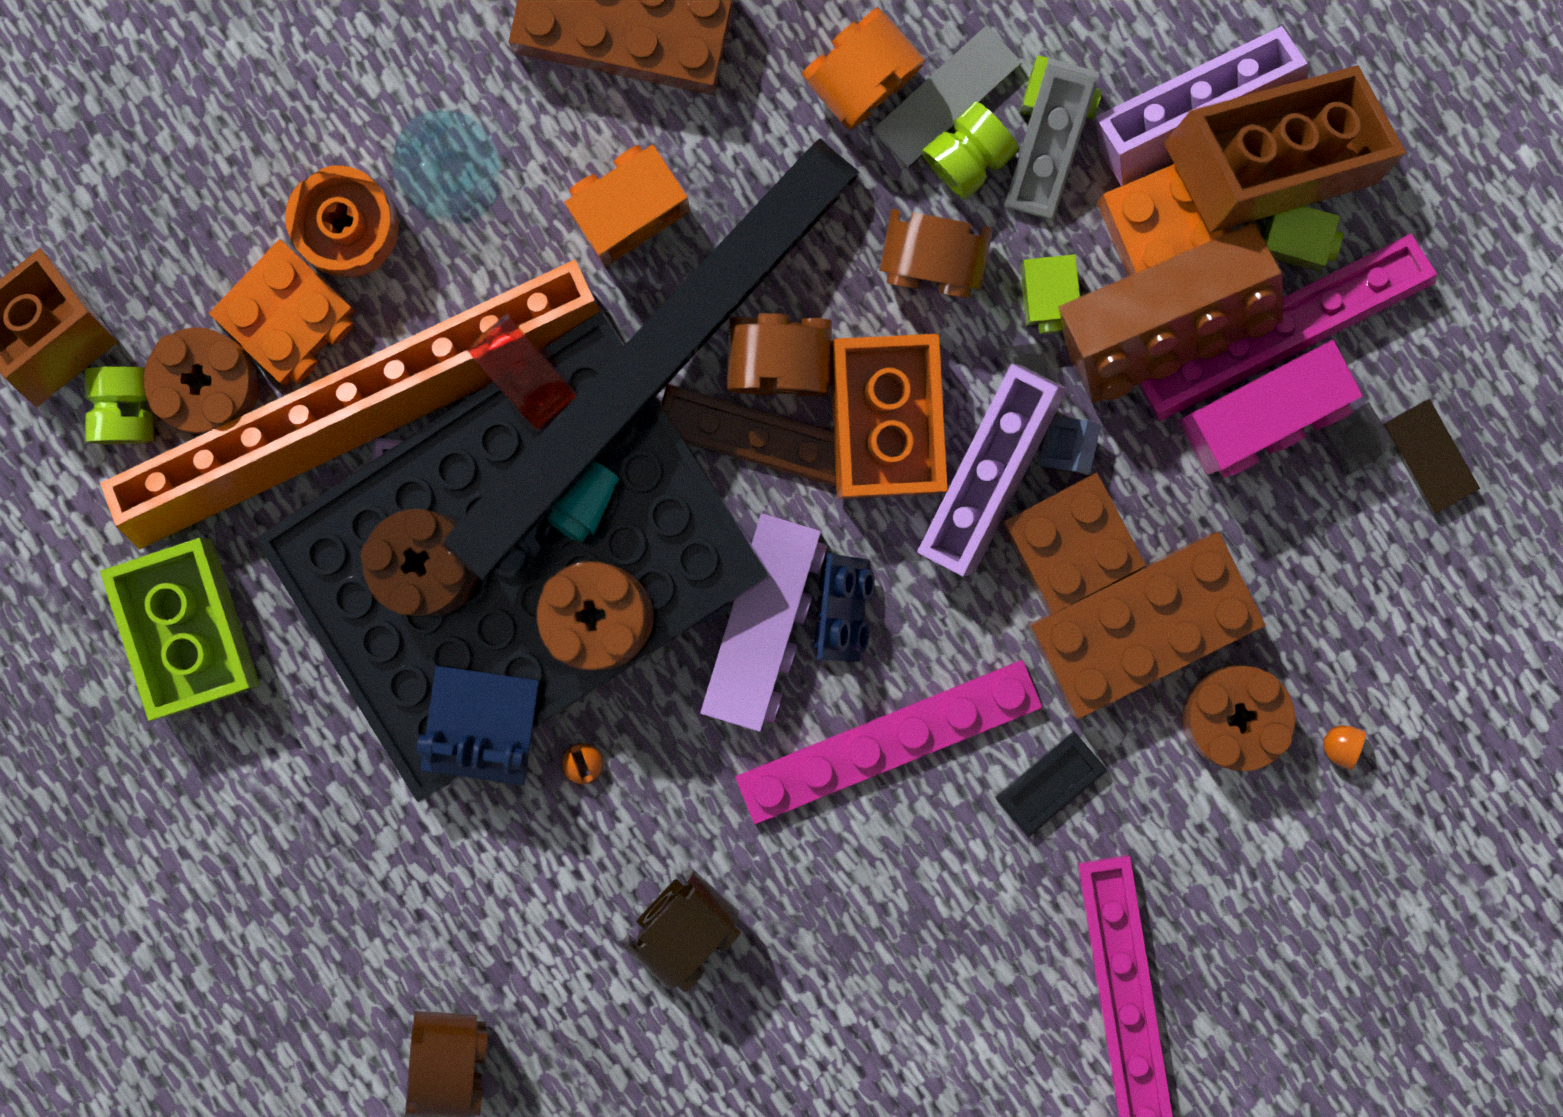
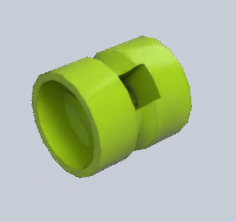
[921,101,1020,200]
[84,367,155,444]

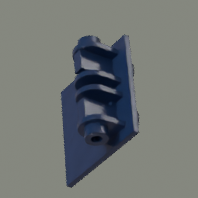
[813,553,875,662]
[417,666,539,786]

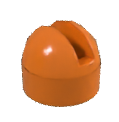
[1323,725,1366,770]
[562,743,604,784]

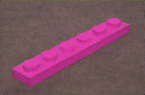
[1137,234,1437,421]
[735,659,1042,825]
[1077,854,1173,1117]

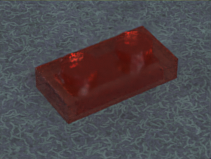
[466,313,576,429]

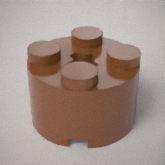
[879,209,993,298]
[726,313,833,397]
[144,327,260,436]
[537,562,654,670]
[1182,665,1295,771]

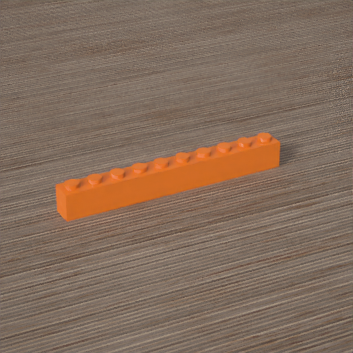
[100,259,600,550]

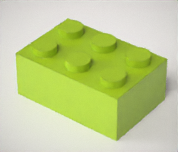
[99,538,260,721]

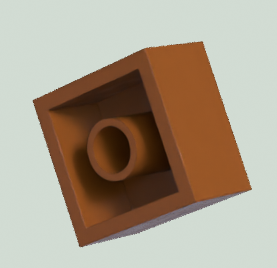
[0,248,118,408]
[1000,473,1146,614]

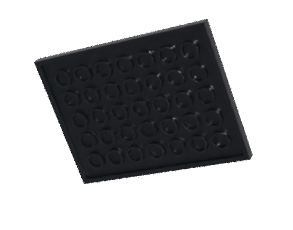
[255,311,771,803]

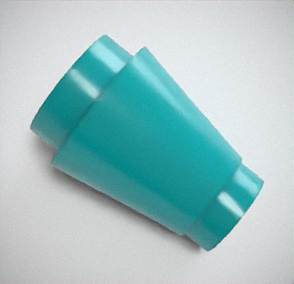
[547,462,619,543]

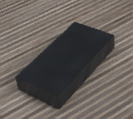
[995,731,1108,837]

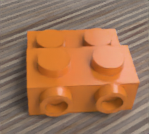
[208,239,356,385]

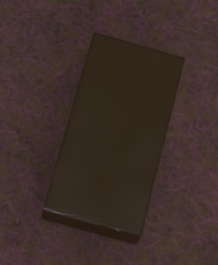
[1381,398,1480,514]

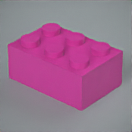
[1177,340,1363,478]

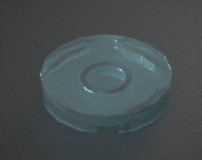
[392,110,496,213]

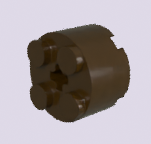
[622,868,741,993]

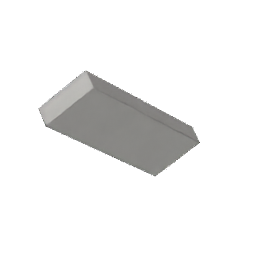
[873,25,1022,169]
[1004,58,1100,221]

